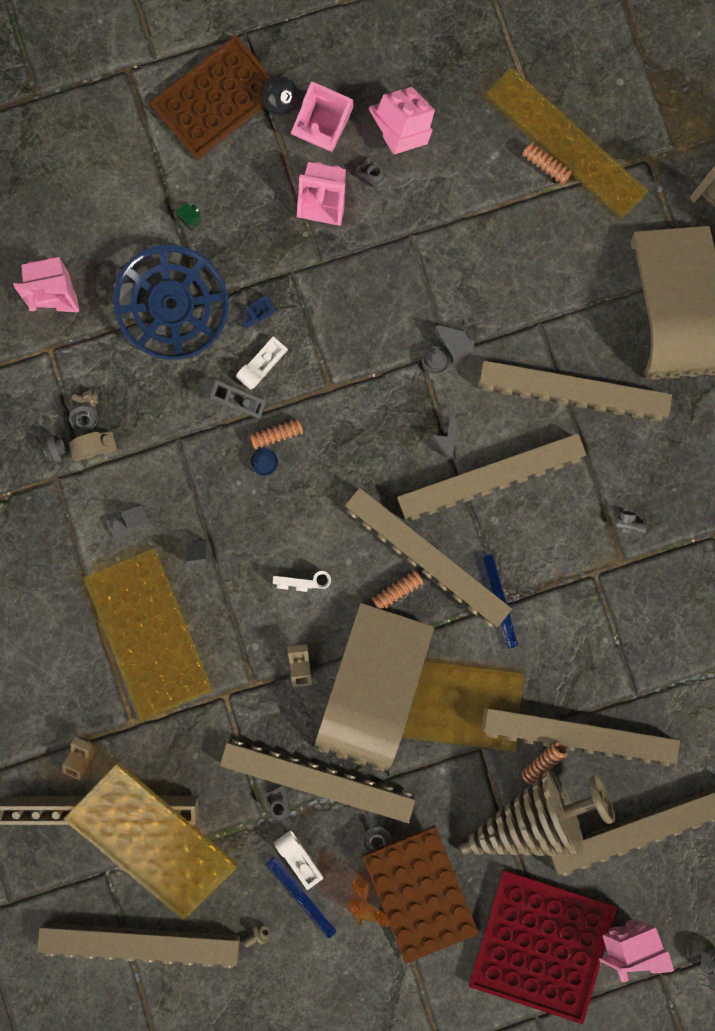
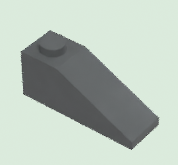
[202,380,266,419]

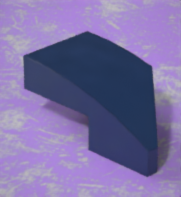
[243,295,277,329]

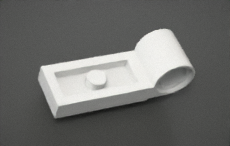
[236,337,288,390]
[273,571,331,592]
[274,830,324,890]

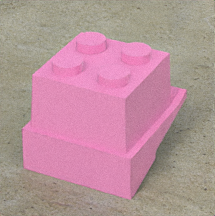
[291,81,353,152]
[369,87,435,154]
[297,162,346,226]
[13,257,79,312]
[599,919,674,982]

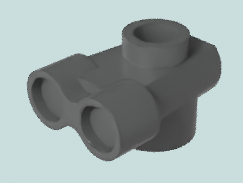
[355,157,387,188]
[616,511,647,534]
[262,786,290,821]

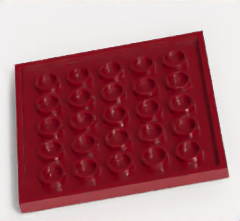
[468,869,617,1024]

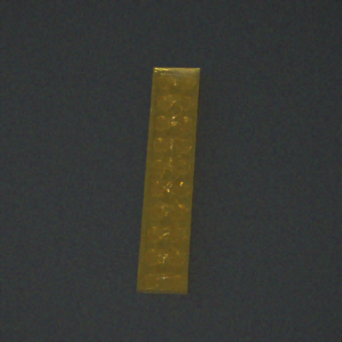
[486,68,649,220]

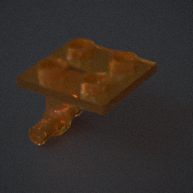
[348,874,389,927]

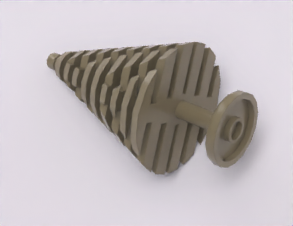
[459,770,615,856]

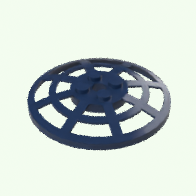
[113,245,229,360]

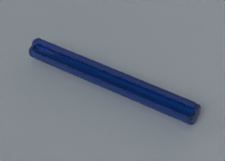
[483,555,518,648]
[267,857,336,939]

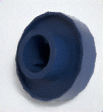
[250,448,279,477]

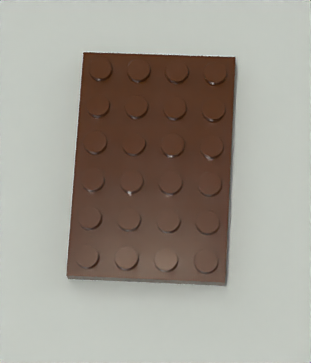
[150,35,271,161]
[362,825,479,964]

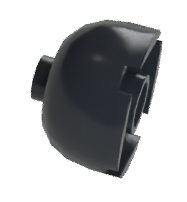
[261,76,299,115]

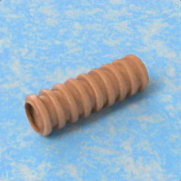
[523,142,572,185]
[250,418,303,450]
[372,570,423,610]
[522,741,567,785]

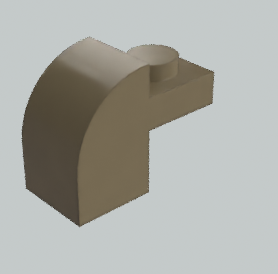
[68,432,117,461]
[287,644,312,687]
[62,737,96,780]

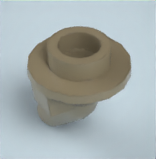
[72,389,99,408]
[243,924,270,948]

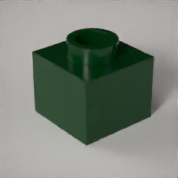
[176,202,202,231]

